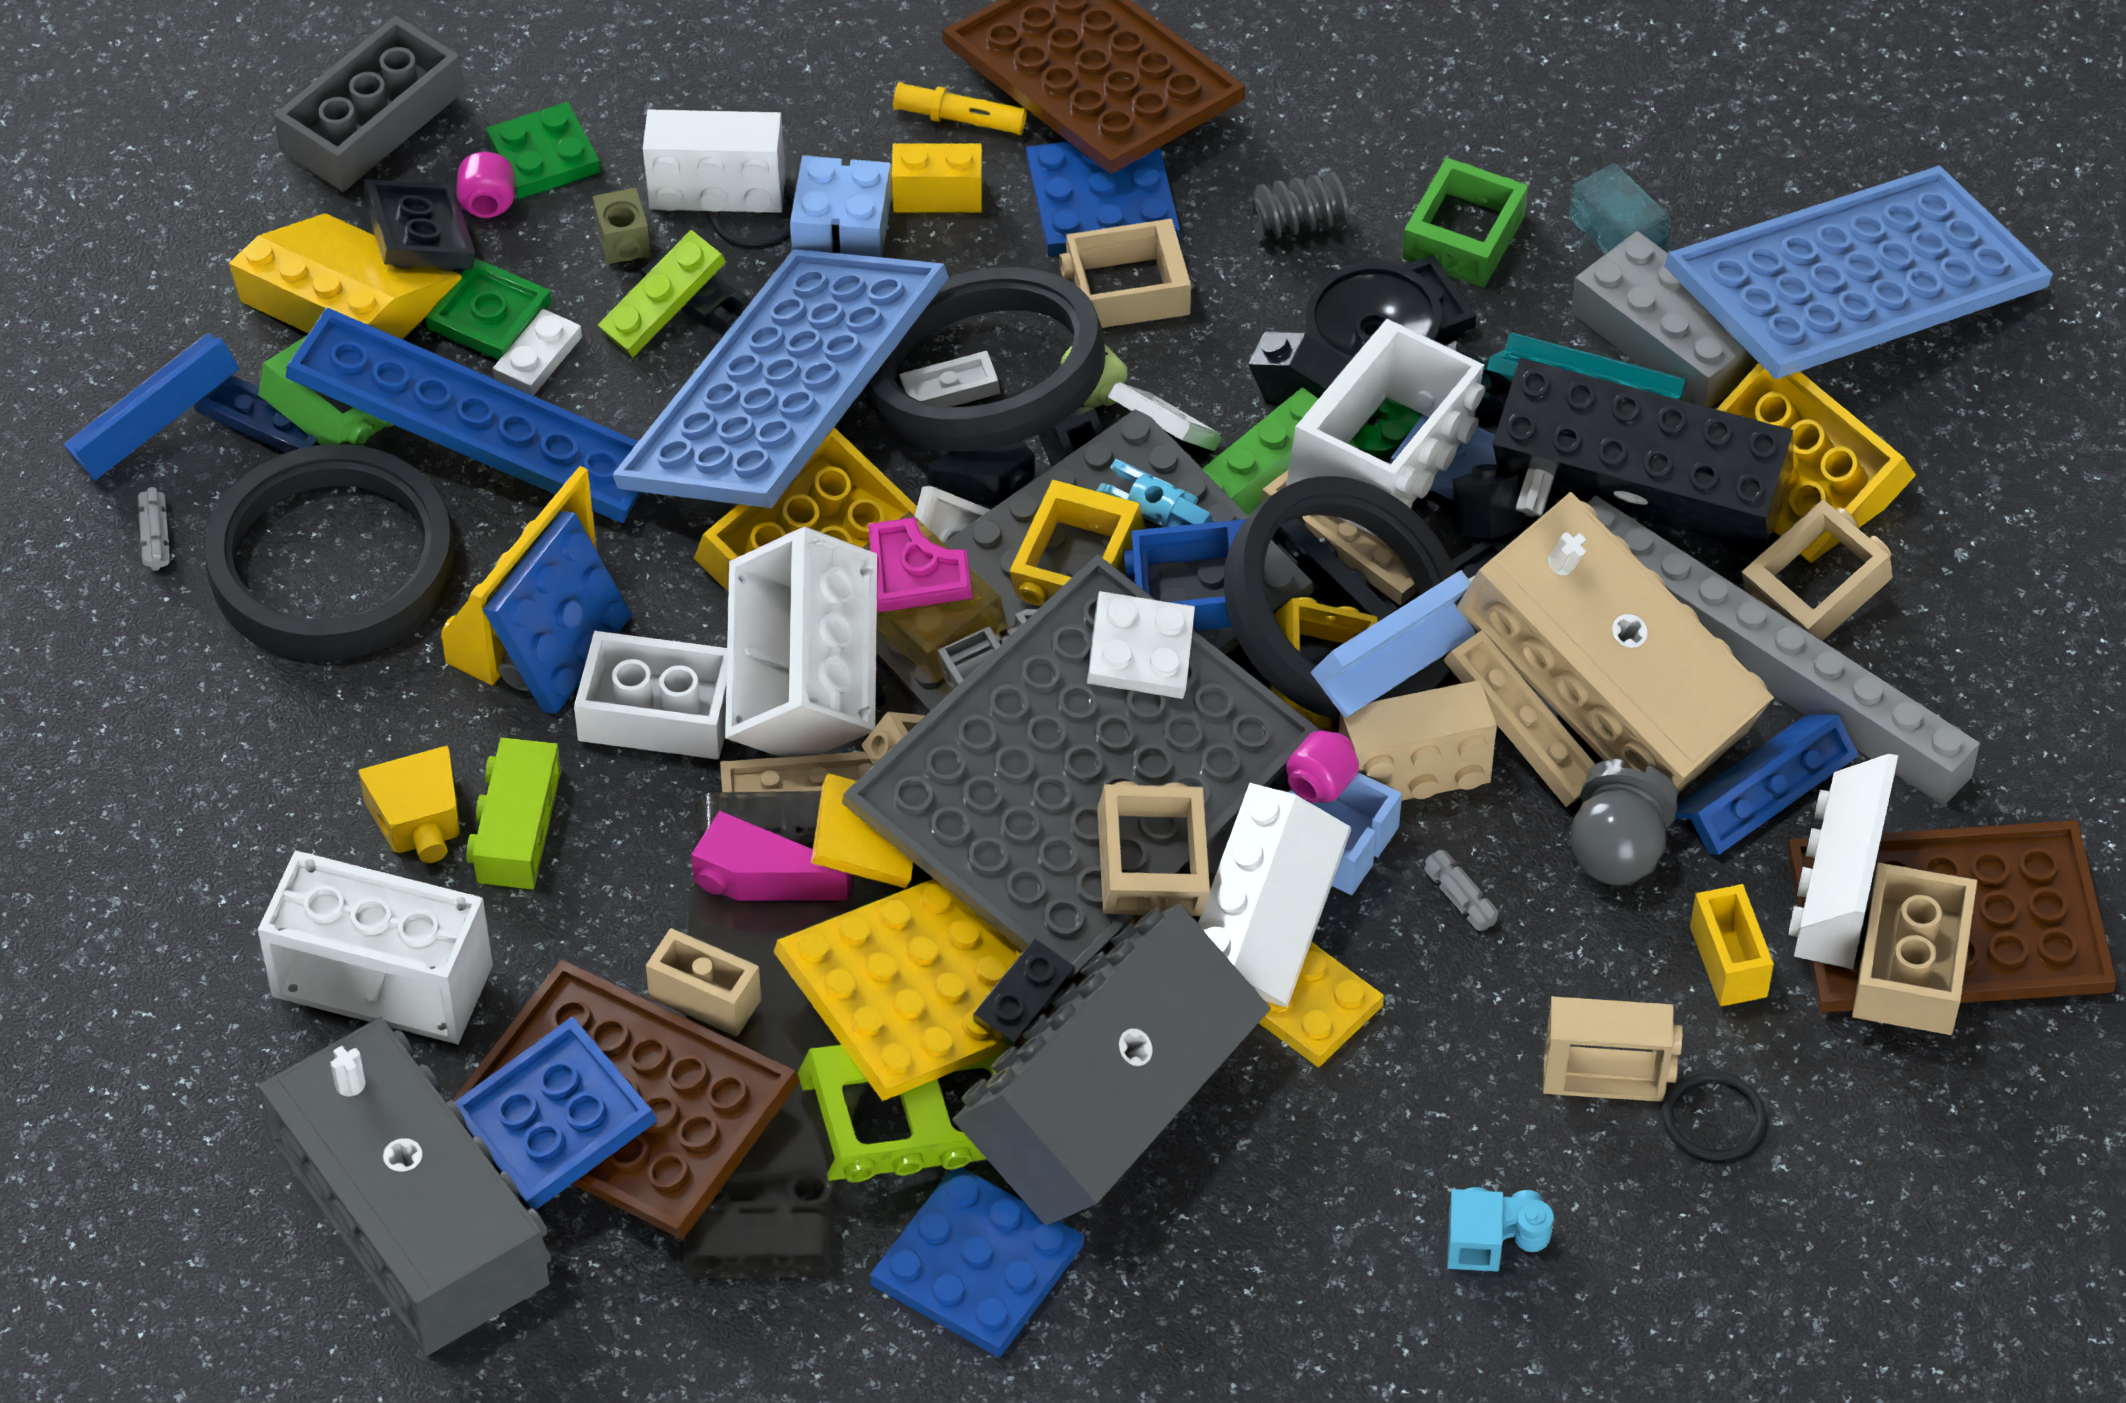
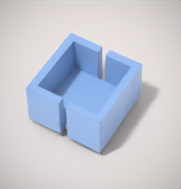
[790,156,892,258]
[1288,772,1402,895]

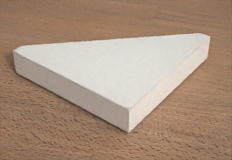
[914,486,990,546]

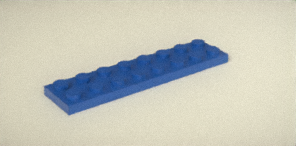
[285,307,642,523]

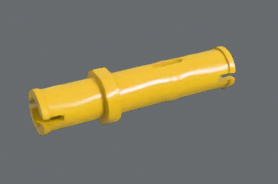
[893,82,1027,136]

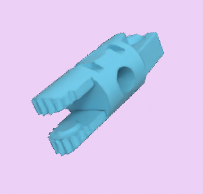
[1097,458,1215,527]

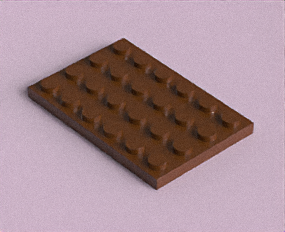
[943,0,1245,174]
[1787,820,2117,1013]
[453,959,800,1240]

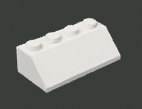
[1788,754,1898,969]
[1198,783,1351,1008]

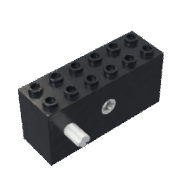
[1493,357,1794,552]

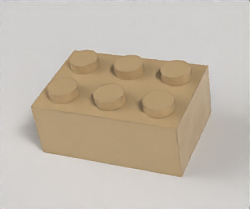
[1338,680,1497,801]
[1852,863,1977,1035]

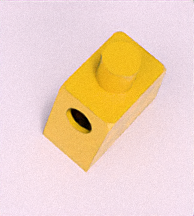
[358,746,460,863]

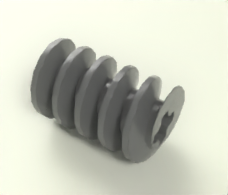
[1251,172,1349,241]

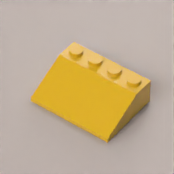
[229,213,462,340]
[1716,363,1916,563]
[694,427,917,592]
[441,466,597,686]

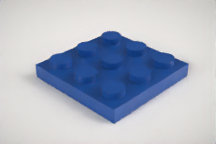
[1026,142,1180,256]
[482,511,633,714]
[455,1016,658,1210]
[870,1167,1084,1358]

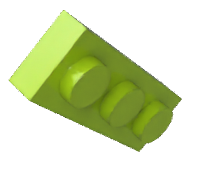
[598,230,726,358]

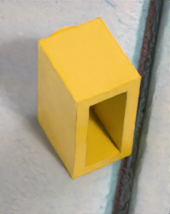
[892,144,982,213]
[1690,884,1774,1007]

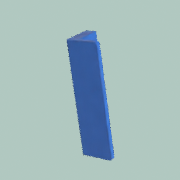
[63,332,239,481]
[1674,714,1859,855]

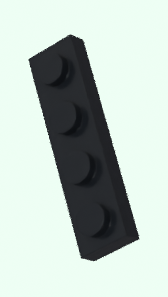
[1271,517,1398,622]

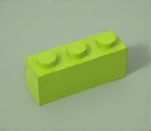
[466,738,561,889]

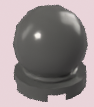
[1571,759,1679,885]

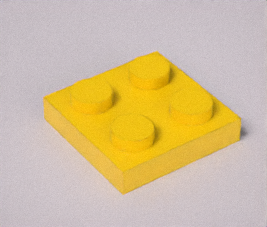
[1259,942,1384,1068]

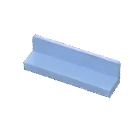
[1310,570,1475,717]

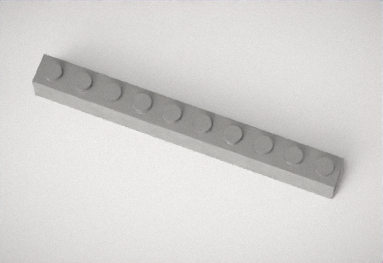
[1587,495,1980,806]

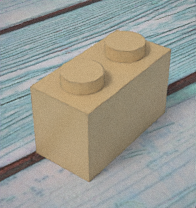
[646,928,761,1037]

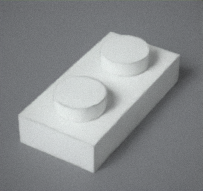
[493,309,582,396]
[899,351,1000,407]

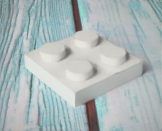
[1087,591,1195,699]

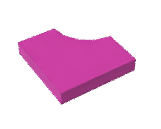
[868,517,973,612]

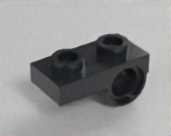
[973,938,1075,1048]

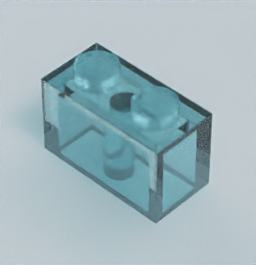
[1569,162,1670,254]

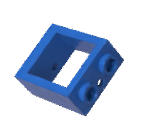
[1124,519,1246,631]

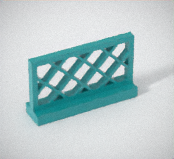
[1487,333,1687,400]

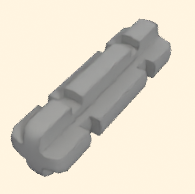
[137,487,170,571]
[1424,850,1499,931]

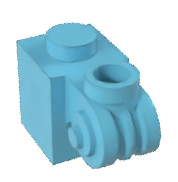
[1447,1187,1554,1272]

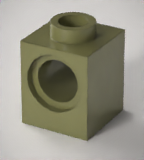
[592,187,651,265]

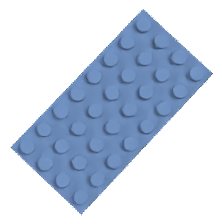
[1664,166,2053,379]
[612,249,949,508]

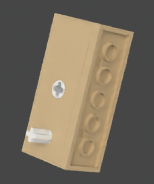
[1456,492,1774,793]

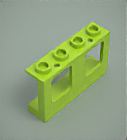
[798,1045,1007,1182]

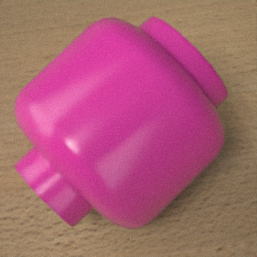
[456,152,515,218]
[1286,730,1359,803]

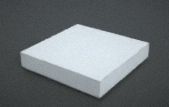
[1108,382,1222,451]

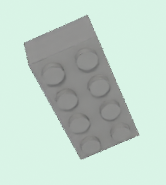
[1571,231,1759,408]

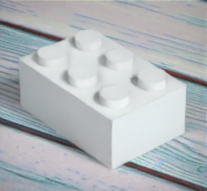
[643,110,786,213]
[574,631,727,759]

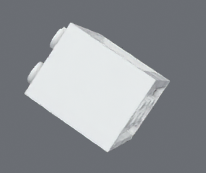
[1286,319,1485,538]
[725,526,877,757]
[258,850,493,1044]

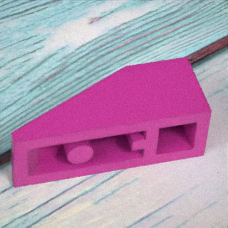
[691,811,852,901]

